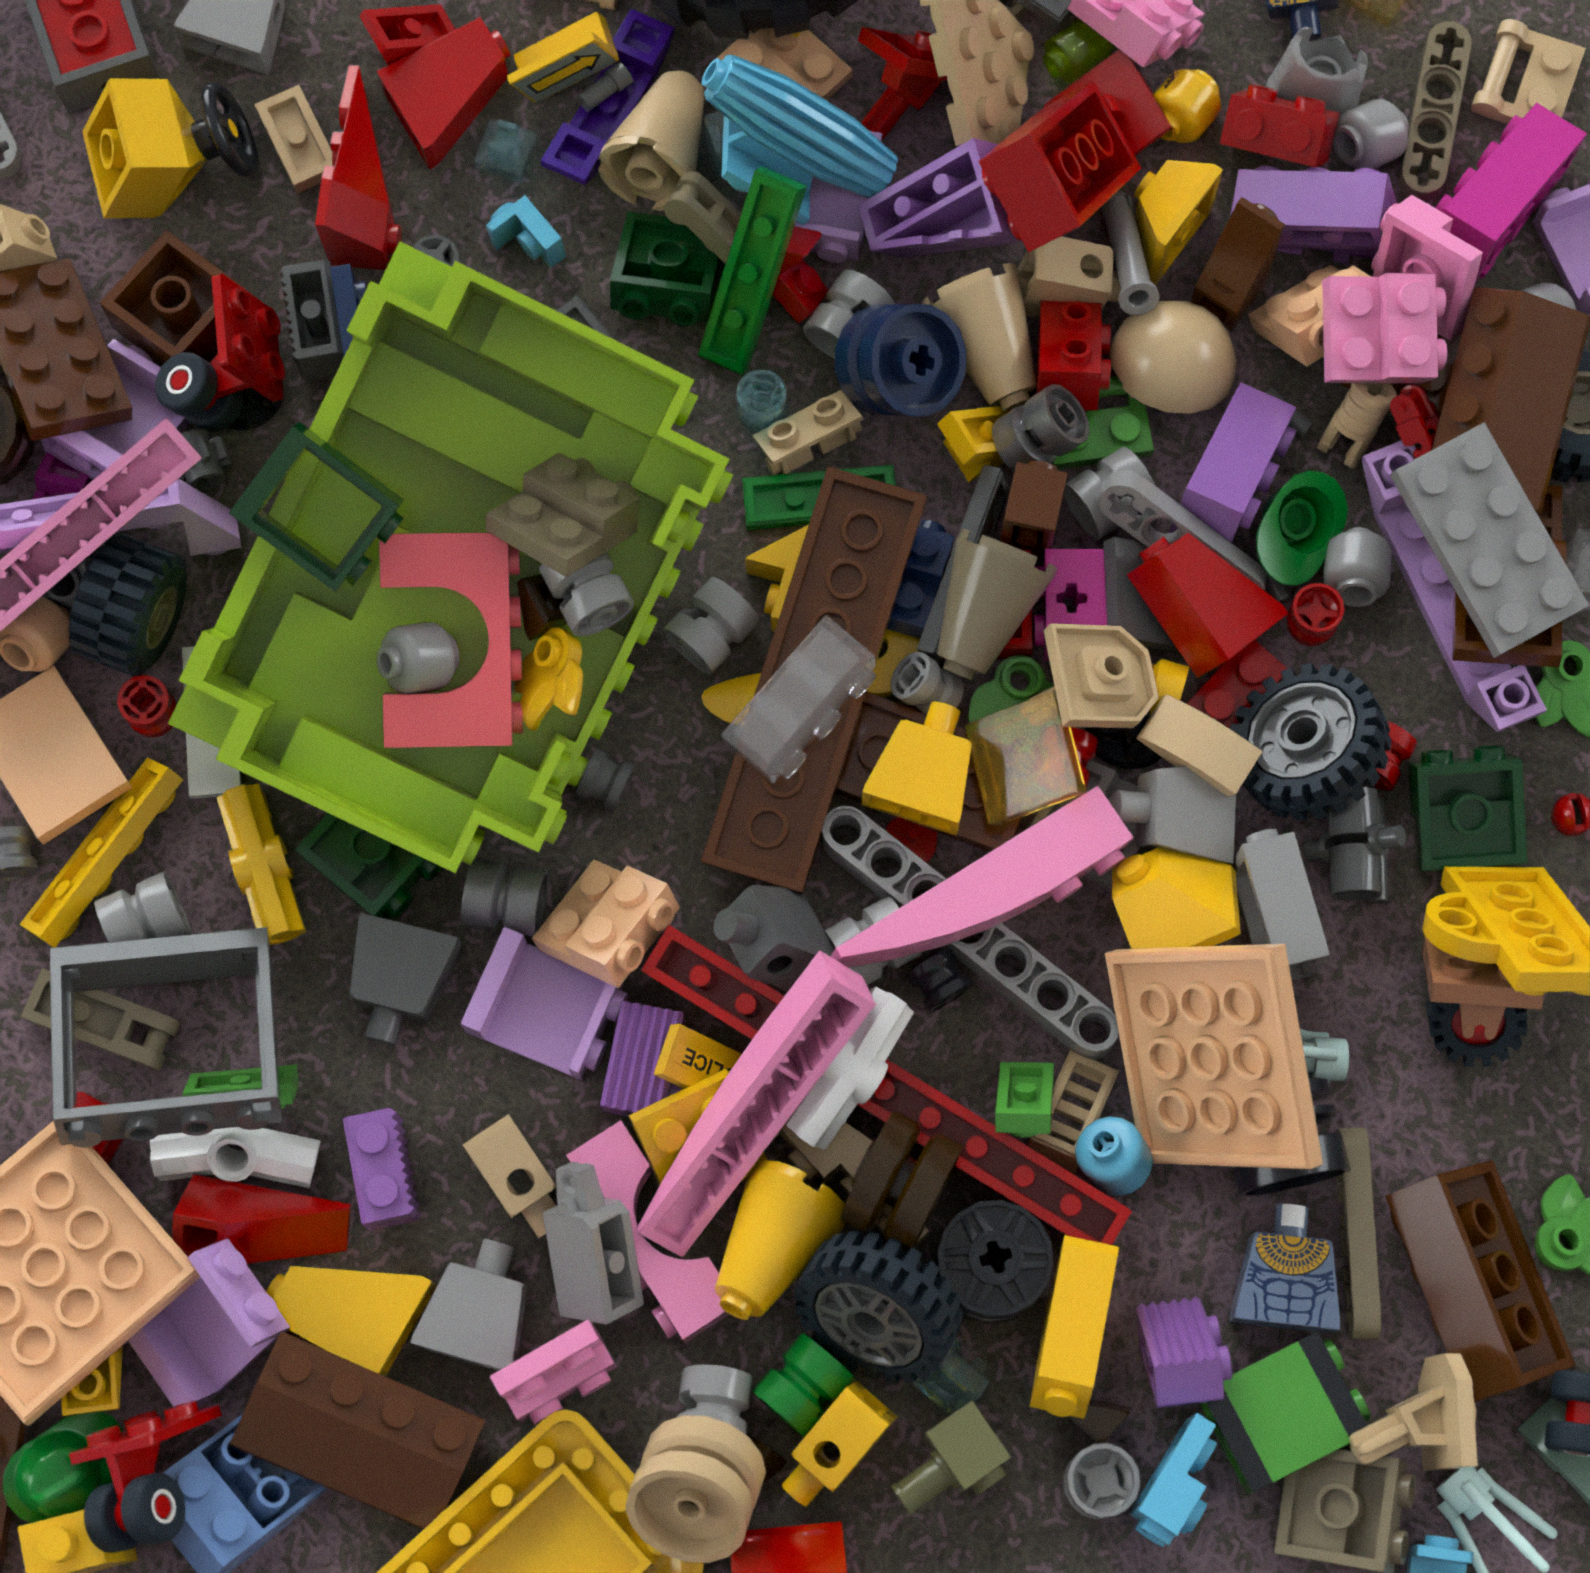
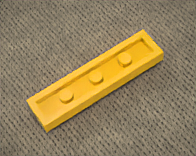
[19,757,184,948]

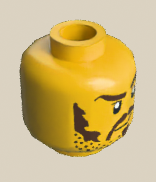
[1153,69,1222,143]

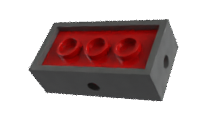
[25,0,160,114]

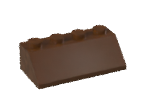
[1431,287,1590,514]
[1385,1160,1576,1402]
[229,1331,485,1530]

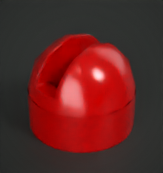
[1551,793,1590,836]

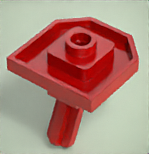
[857,26,948,139]

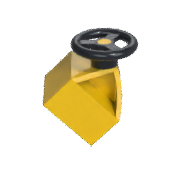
[82,78,258,219]

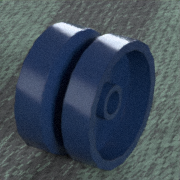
[835,304,966,416]

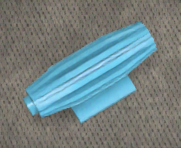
[702,54,898,226]

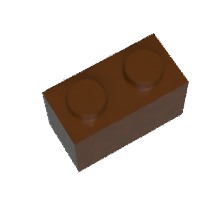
[1000,461,1068,562]

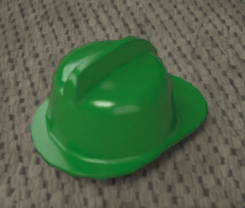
[1256,471,1348,586]
[2,1412,124,1523]

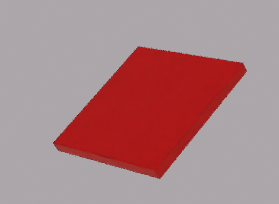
[1044,49,1173,155]

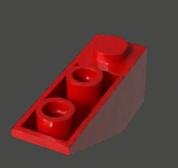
[172,1174,351,1264]

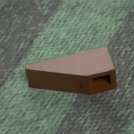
[1191,197,1285,332]

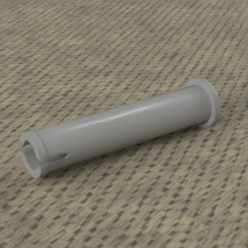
[1101,191,1160,315]

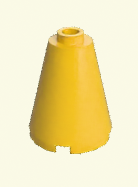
[715,1160,845,1320]

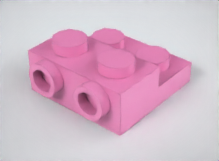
[1067,0,1205,68]
[1371,195,1483,341]
[1322,273,1447,384]
[490,1319,617,1425]

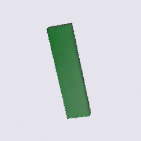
[698,166,807,375]

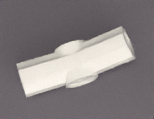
[786,987,914,1151]
[150,1127,321,1189]

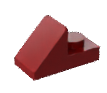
[359,4,456,65]
[773,226,829,323]

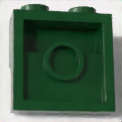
[610,211,720,327]
[1408,745,1527,871]
[295,813,443,921]

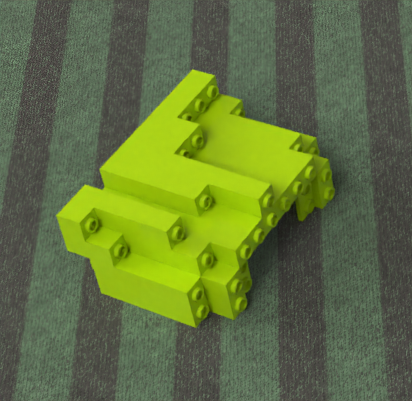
[168,241,733,873]

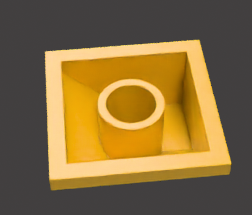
[1134,160,1223,286]
[1112,847,1241,949]

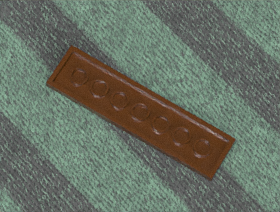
[701,466,928,894]

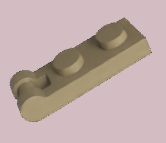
[664,171,773,295]
[20,968,181,1072]

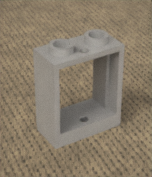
[1231,829,1330,981]

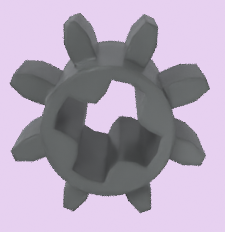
[179,429,233,491]

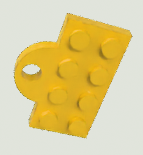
[1422,866,1590,996]

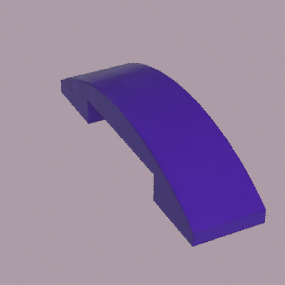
[540,9,675,185]

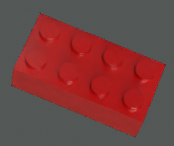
[978,80,1141,253]

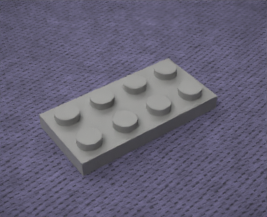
[1390,422,1589,658]

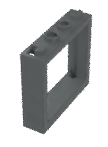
[50,927,282,1147]

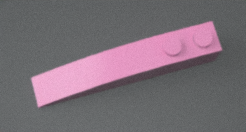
[0,417,202,632]
[830,786,1134,967]
[637,950,876,1258]

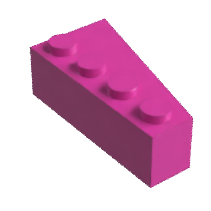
[1436,102,1587,283]

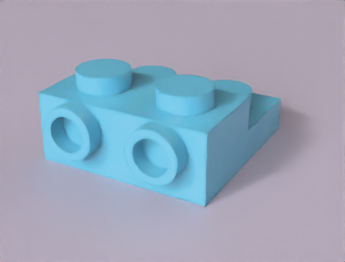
[1129,1413,1217,1547]

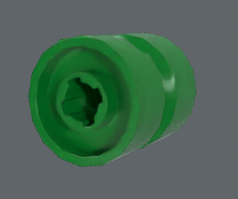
[752,1332,855,1438]

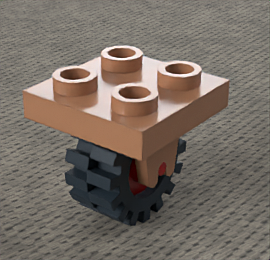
[1422,935,1544,1067]

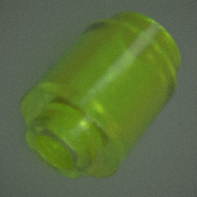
[1043,18,1116,83]

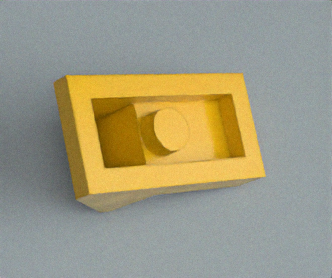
[937,406,1011,482]
[745,525,809,632]

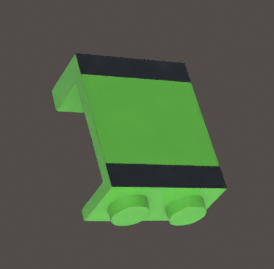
[1199,1331,1371,1494]

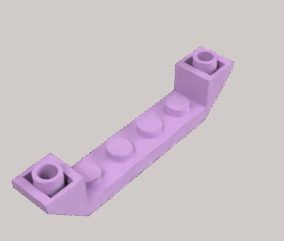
[1362,440,1547,732]
[0,479,242,556]

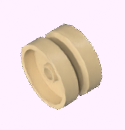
[625,1415,766,1563]

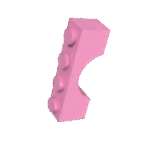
[566,1120,729,1343]

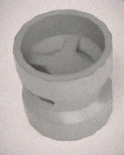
[891,652,964,714]

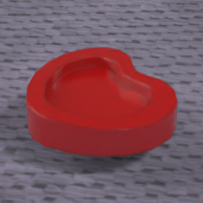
[885,817,937,863]

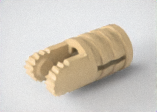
[1316,383,1397,470]

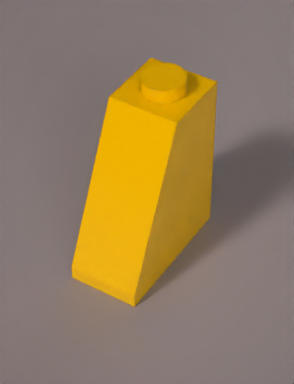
[1029,1235,1119,1419]
[266,1266,437,1377]

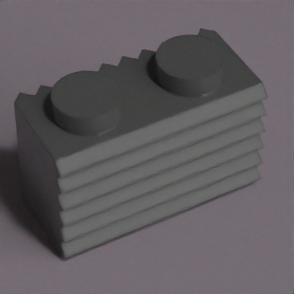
[279,260,344,382]

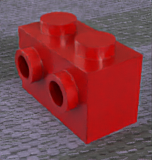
[1219,85,1340,167]
[1037,300,1111,410]

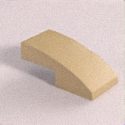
[1136,695,1262,797]

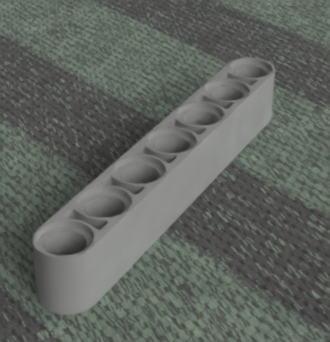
[822,806,1119,1060]

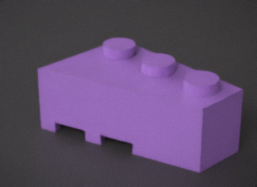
[857,138,1022,258]
[1230,166,1397,264]
[1168,382,1297,543]

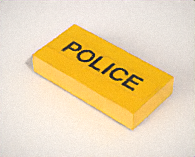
[653,1024,742,1089]

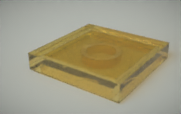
[965,690,1087,826]

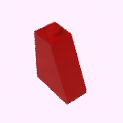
[377,17,510,170]
[1127,533,1288,678]

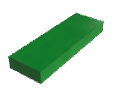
[742,465,896,530]

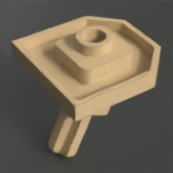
[1024,623,1159,728]
[1349,1353,1478,1471]

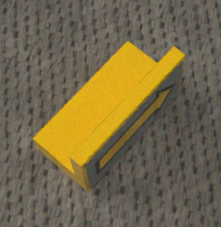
[507,11,620,102]

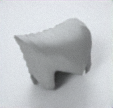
[1265,27,1368,117]

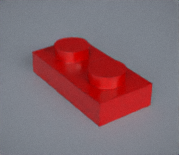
[1186,640,1288,729]

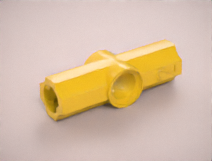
[216,783,307,945]

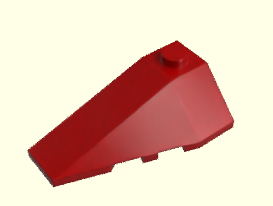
[315,65,402,270]

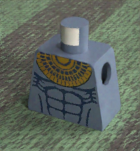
[1229,1204,1340,1334]

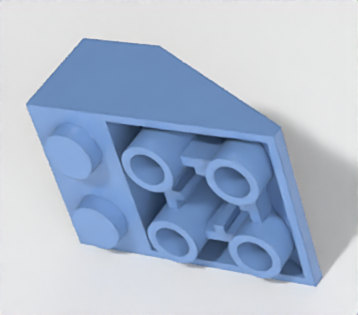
[163,1414,328,1573]

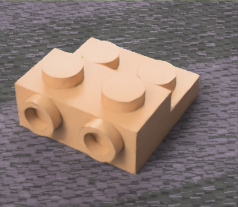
[717,28,853,100]
[1248,264,1371,367]
[532,859,680,988]

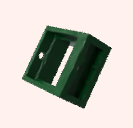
[229,422,404,592]

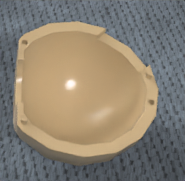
[1110,301,1237,414]

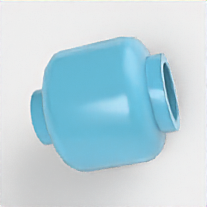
[1075,1116,1153,1196]

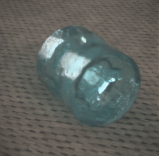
[736,369,787,433]

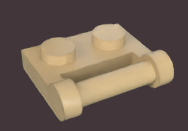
[1471,19,1586,124]

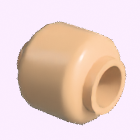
[0,597,70,672]

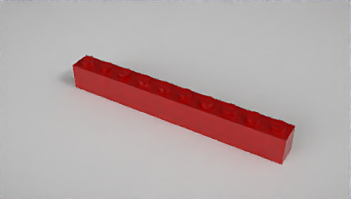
[641,925,1132,1245]

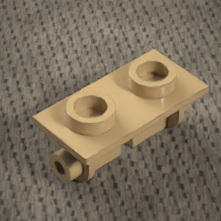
[752,390,863,475]

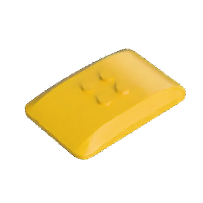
[377,1410,704,1573]

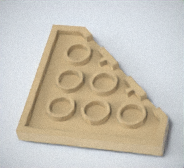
[920,0,1034,146]

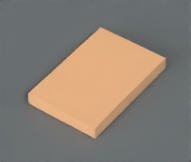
[0,665,133,845]

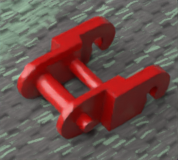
[1390,383,1440,458]

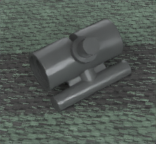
[1303,786,1406,904]

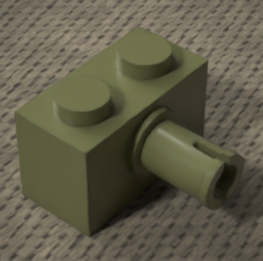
[891,1401,1011,1516]

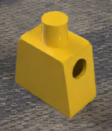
[862,701,972,836]
[782,1381,898,1507]
[18,1510,138,1573]

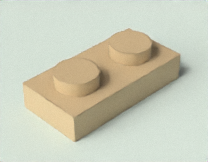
[254,85,332,194]

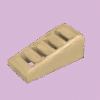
[1028,1050,1119,1174]

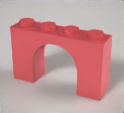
[379,533,523,748]

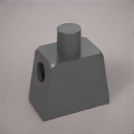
[713,885,834,992]
[350,913,463,1046]

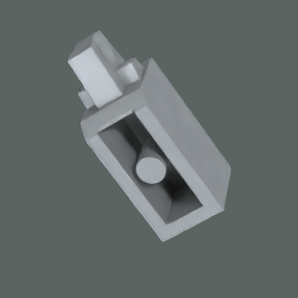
[543,1162,644,1325]

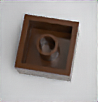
[100,230,243,366]

